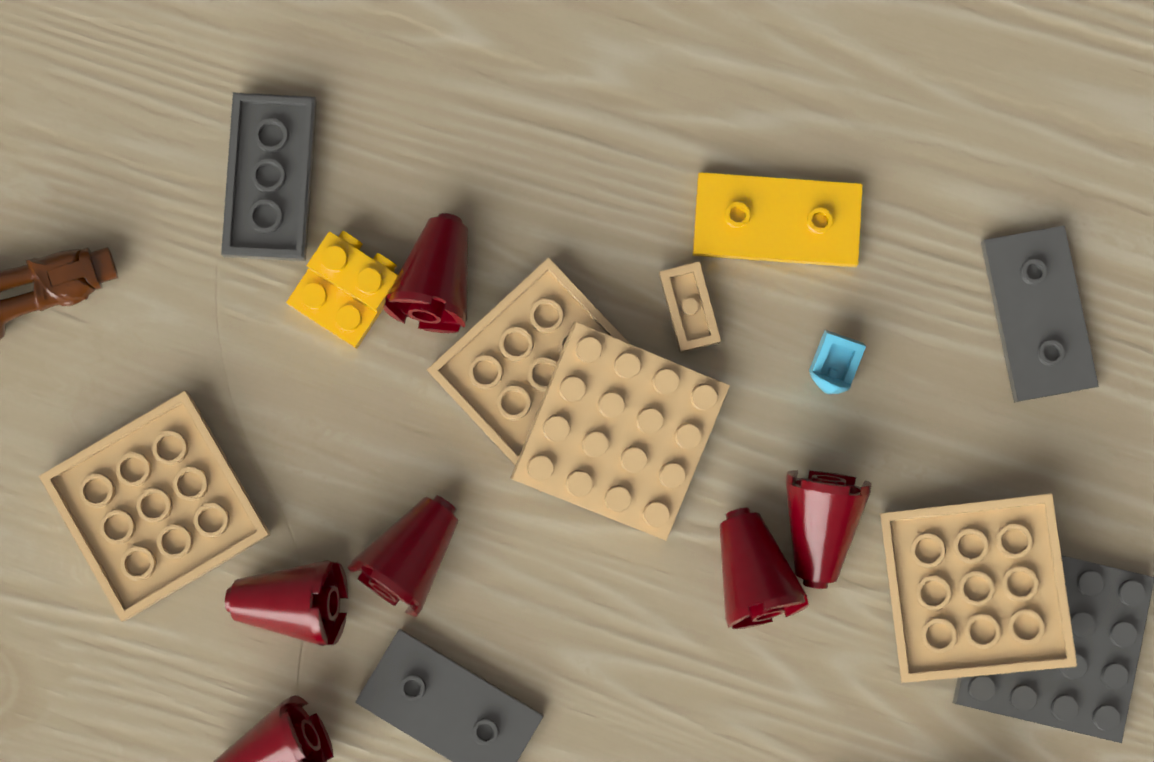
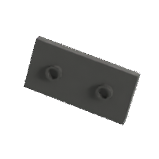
[221,92,317,261]
[981,225,1099,403]
[355,629,544,762]

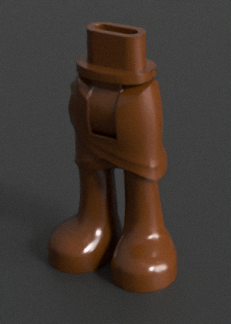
[0,247,119,339]

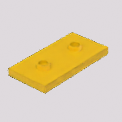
[692,172,863,267]

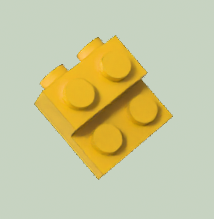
[286,230,398,349]

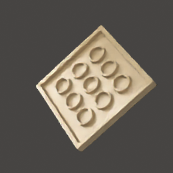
[427,257,630,493]
[510,322,730,541]
[39,391,271,622]
[880,494,1077,683]

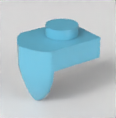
[809,330,866,394]

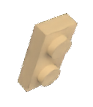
[659,261,721,353]

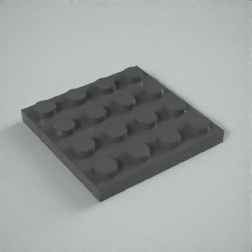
[952,555,1154,743]

